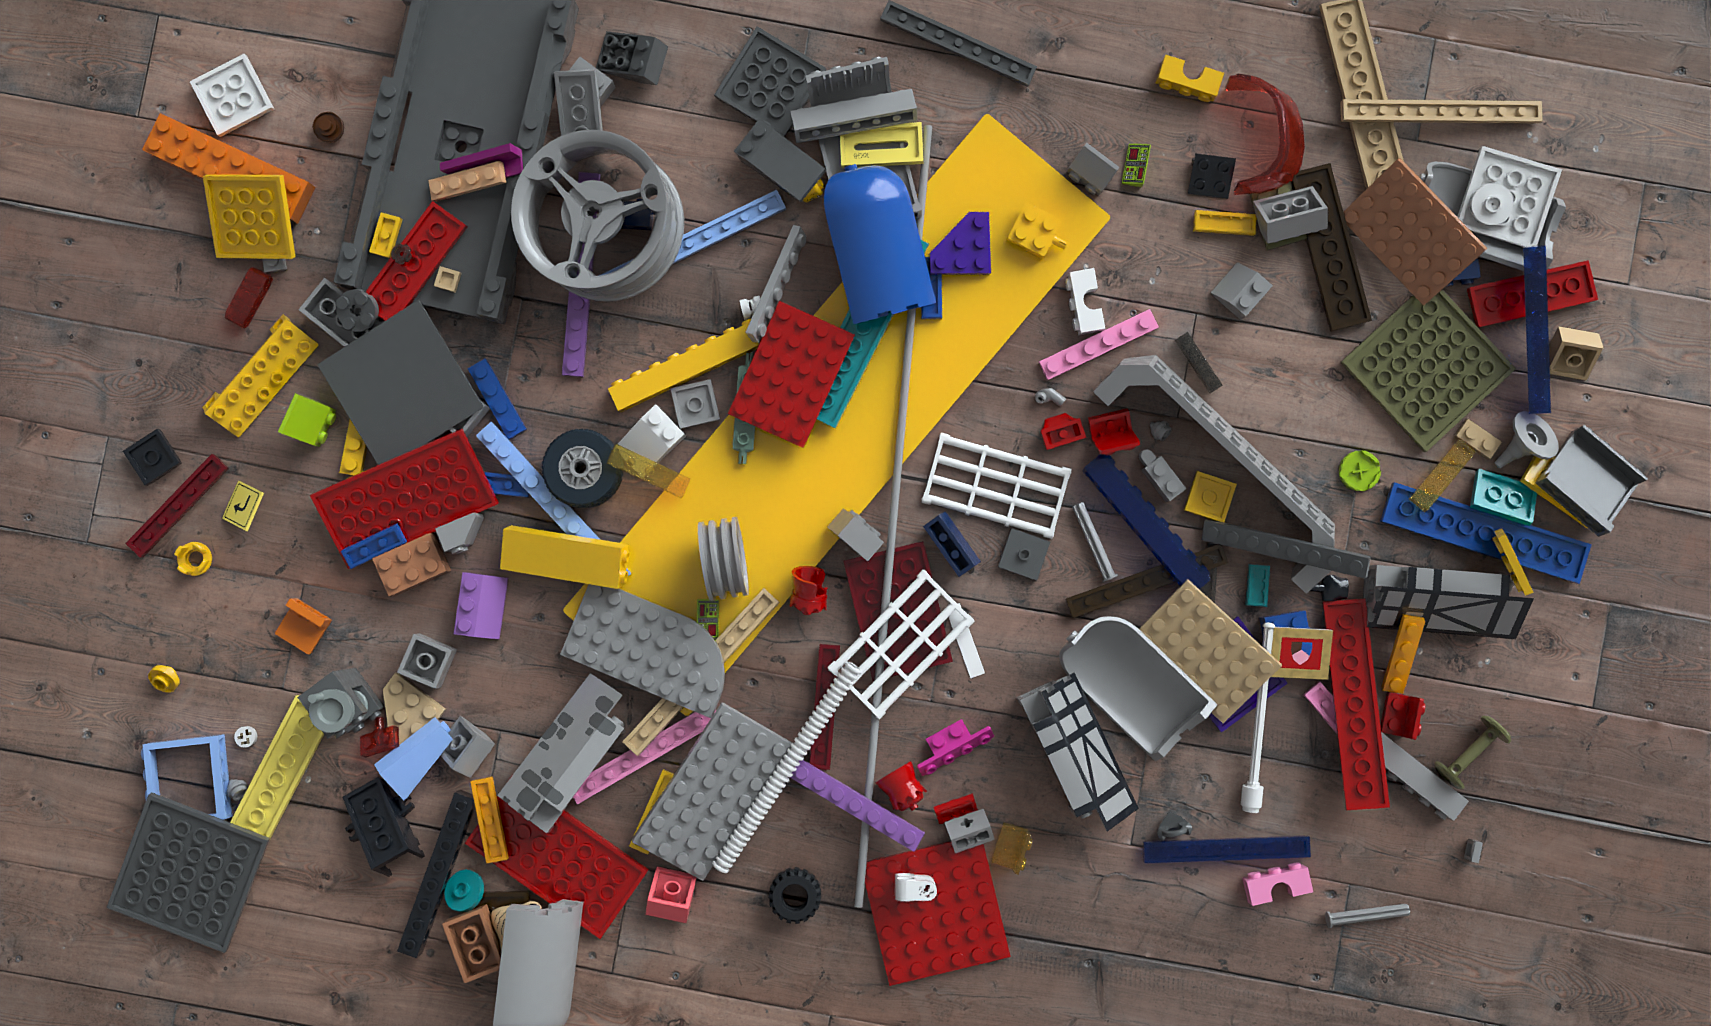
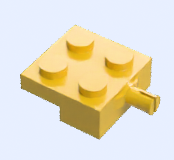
[1007,202,1068,260]

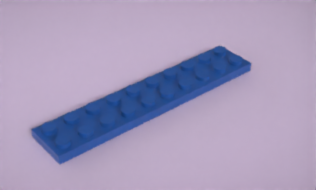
[1380,482,1592,584]

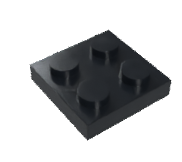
[123,429,182,486]

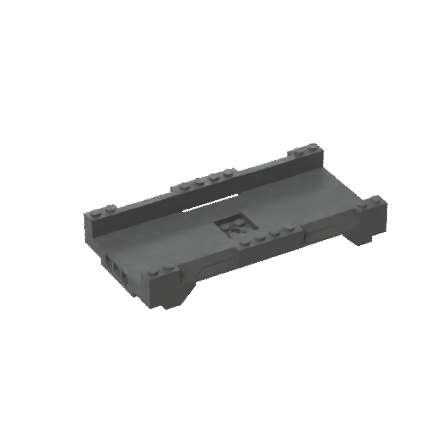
[334,0,579,325]

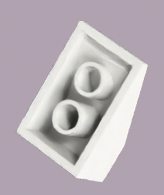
[616,404,686,478]

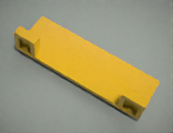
[202,314,318,437]

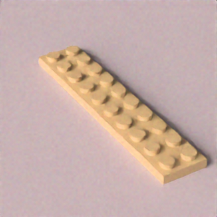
[1319,0,1404,189]

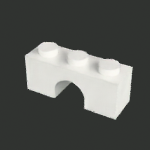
[1065,268,1105,336]

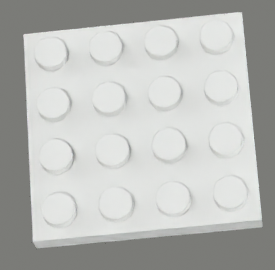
[1457,146,1562,250]

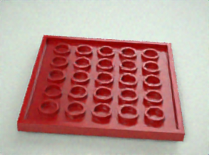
[865,841,1011,986]

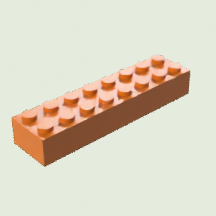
[142,113,316,224]

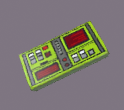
[1122,144,1151,188]
[697,599,719,640]

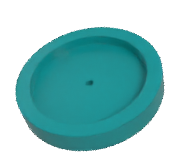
[445,869,484,912]

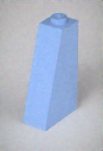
[374,717,453,801]

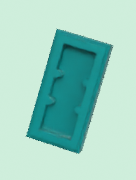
[1245,564,1270,607]

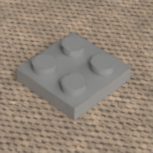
[671,379,720,429]

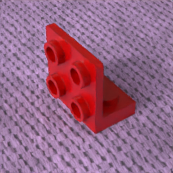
[1380,691,1425,740]

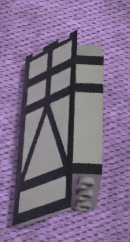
[1363,565,1534,640]
[1016,672,1139,832]

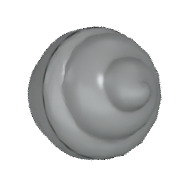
[1150,421,1172,441]
[227,779,248,801]

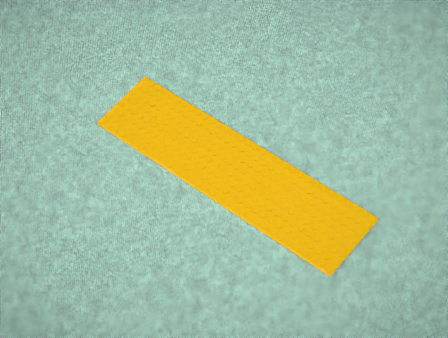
[563,114,1110,716]

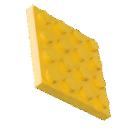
[203,175,296,259]

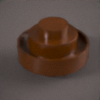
[312,112,345,143]

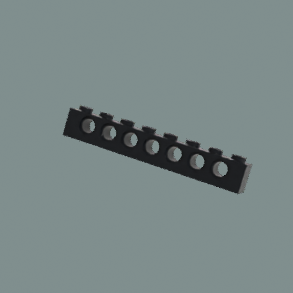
[397,790,475,958]

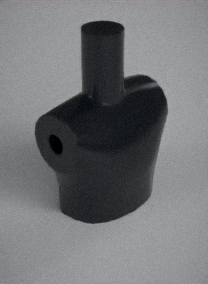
[1310,575,1349,601]

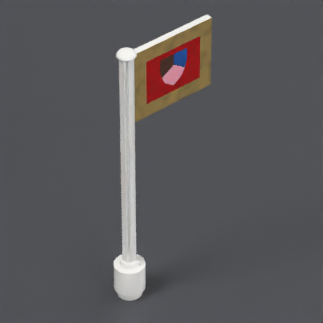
[1241,622,1333,813]

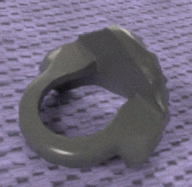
[1157,812,1192,841]

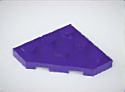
[928,212,991,275]

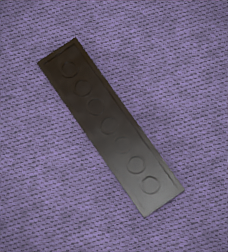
[1289,163,1372,332]

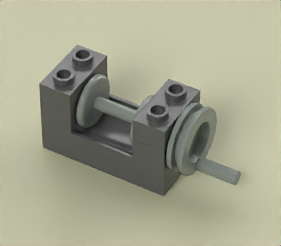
[297,668,385,739]

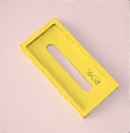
[840,122,924,168]

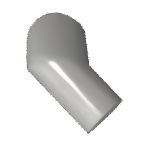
[1035,388,1066,407]

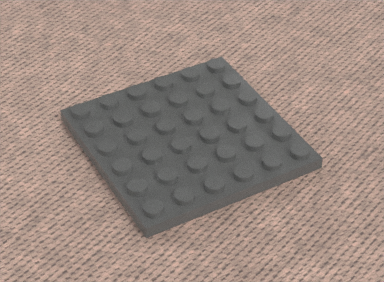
[107,792,270,953]

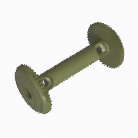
[1435,716,1511,789]

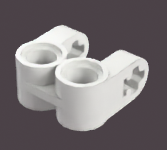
[895,873,937,901]

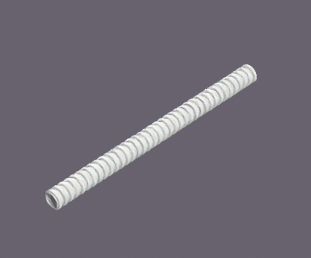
[712,662,861,873]

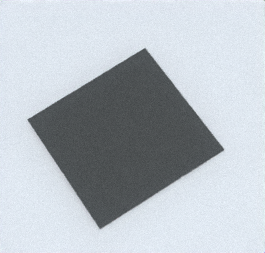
[317,300,484,465]

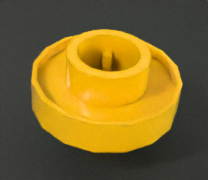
[148,665,180,693]

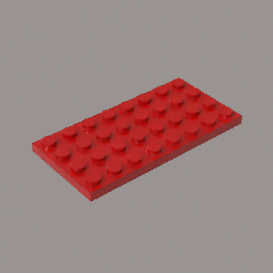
[310,428,499,569]
[465,776,649,939]

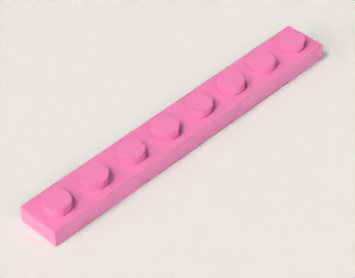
[573,710,716,804]

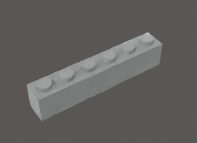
[791,89,917,143]
[1381,732,1469,821]

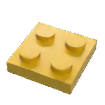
[1184,471,1237,522]

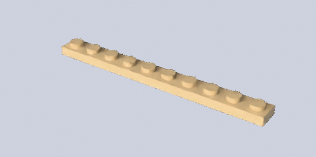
[1340,99,1542,124]
[623,588,780,756]

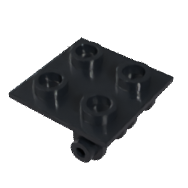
[1188,153,1236,199]

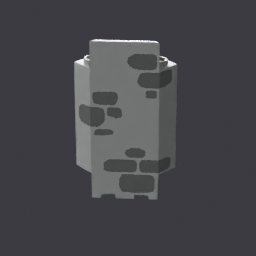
[497,673,625,833]

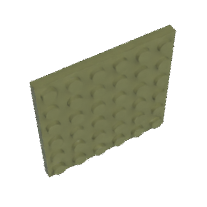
[1340,290,1516,452]

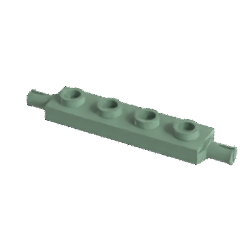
[733,353,755,464]

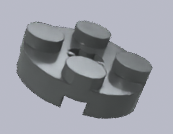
[336,289,379,332]

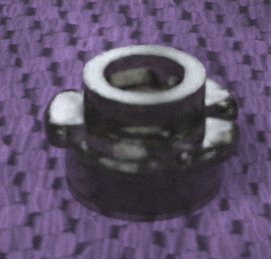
[391,244,412,264]

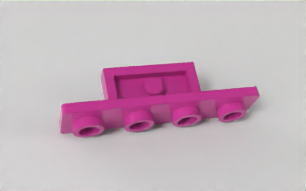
[917,719,994,776]

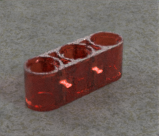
[225,267,273,329]

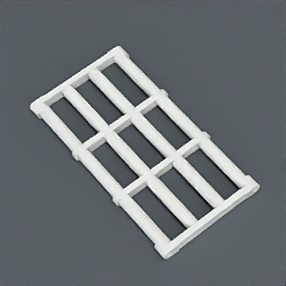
[921,433,1071,539]
[827,570,975,720]

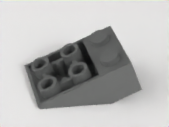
[596,31,668,85]

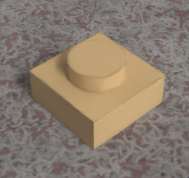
[434,266,462,293]

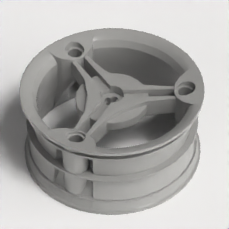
[511,130,684,302]

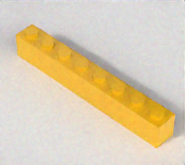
[608,318,762,413]

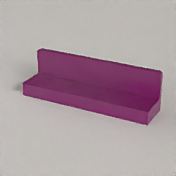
[440,143,523,178]

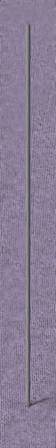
[854,125,932,908]

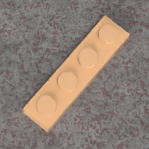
[428,161,506,202]

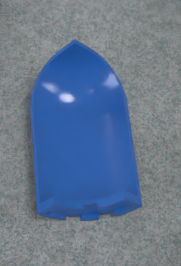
[824,164,936,324]

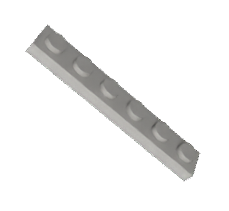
[745,225,807,343]

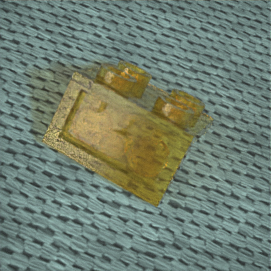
[991,822,1033,875]

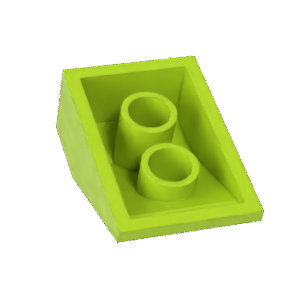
[278,393,336,447]

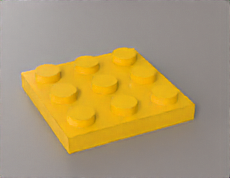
[1492,528,1534,596]

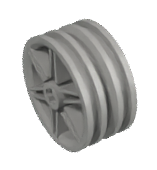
[698,517,749,601]

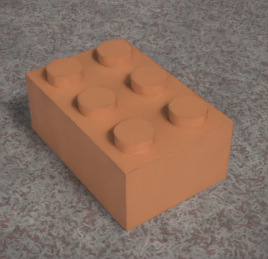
[372,533,451,597]
[442,904,501,983]

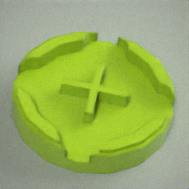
[1339,451,1381,491]

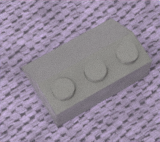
[1253,186,1328,243]

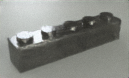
[1175,332,1223,394]

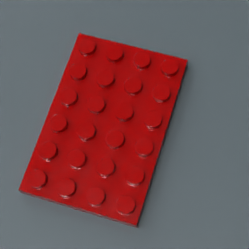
[728,301,855,448]

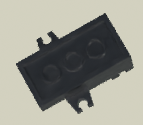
[342,776,425,877]

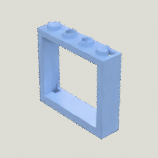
[141,734,233,820]

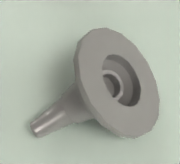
[1494,411,1559,468]

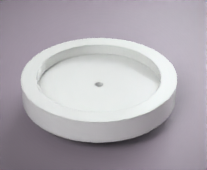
[1470,183,1514,226]

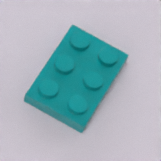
[1470,469,1537,526]

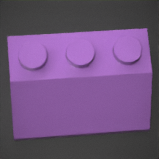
[454,572,508,639]

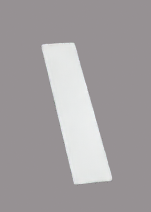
[949,603,985,678]

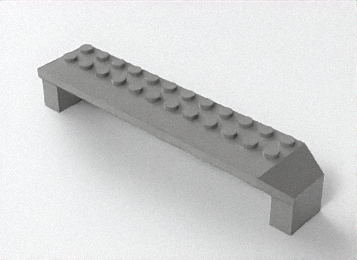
[1093,355,1335,594]

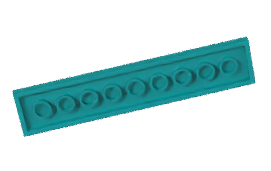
[817,240,929,429]

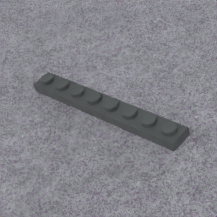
[880,0,1037,87]
[1202,519,1371,578]

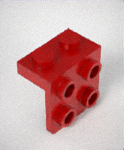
[1088,408,1140,455]

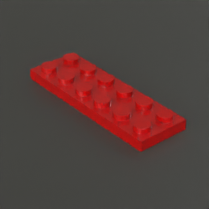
[366,201,468,321]
[1467,260,1598,328]

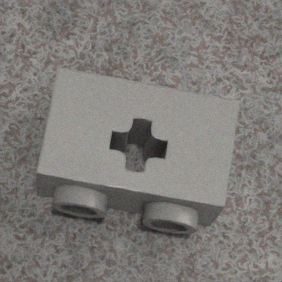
[944,809,995,853]

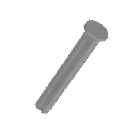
[1073,502,1118,582]
[1325,904,1410,928]

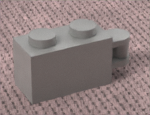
[1139,449,1186,502]

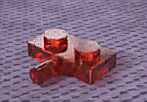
[360,717,399,758]

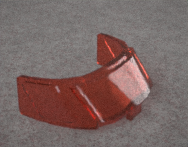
[1225,74,1305,195]

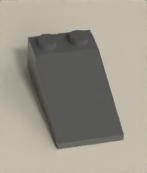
[734,120,826,202]

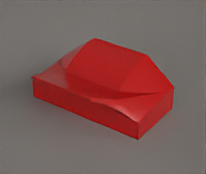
[1040,413,1086,450]

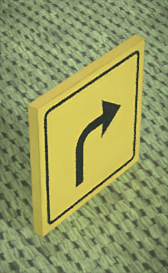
[222,481,264,531]

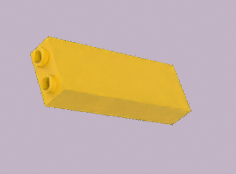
[500,525,630,589]

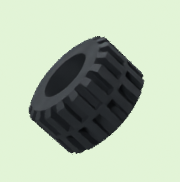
[768,867,821,924]

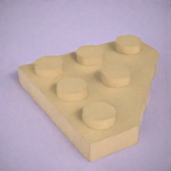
[383,673,446,749]

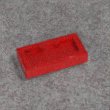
[933,793,978,824]

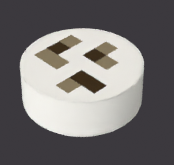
[234,726,257,747]

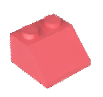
[646,867,697,923]

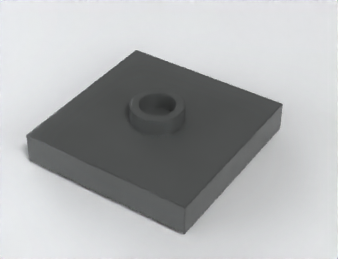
[998,528,1050,581]

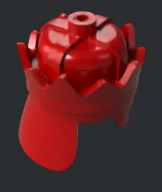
[790,566,828,615]
[875,761,928,811]

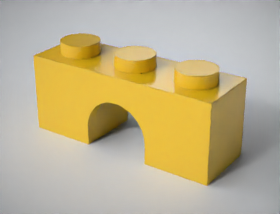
[1155,55,1224,102]

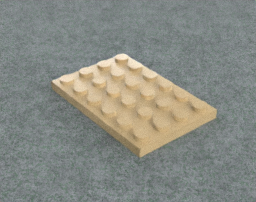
[1139,579,1282,723]

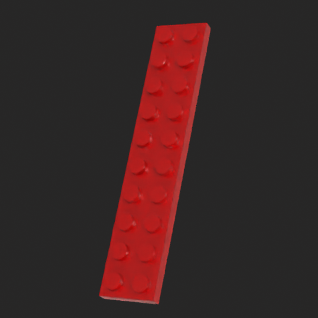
[1322,598,1390,811]

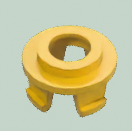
[174,542,212,576]

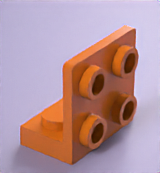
[275,598,332,654]

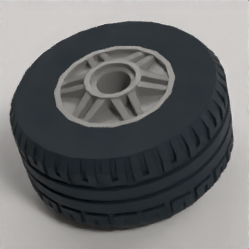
[542,429,624,508]

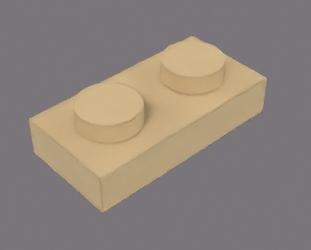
[1454,419,1502,459]

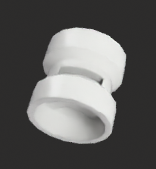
[740,295,760,320]

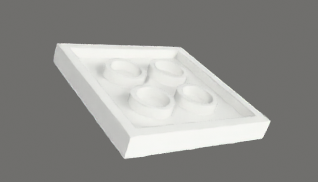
[190,54,274,137]

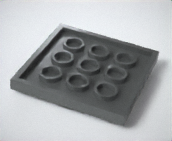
[714,26,827,137]

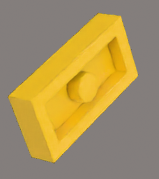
[369,212,403,259]

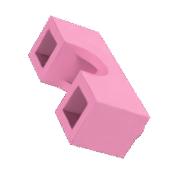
[1242,862,1313,906]

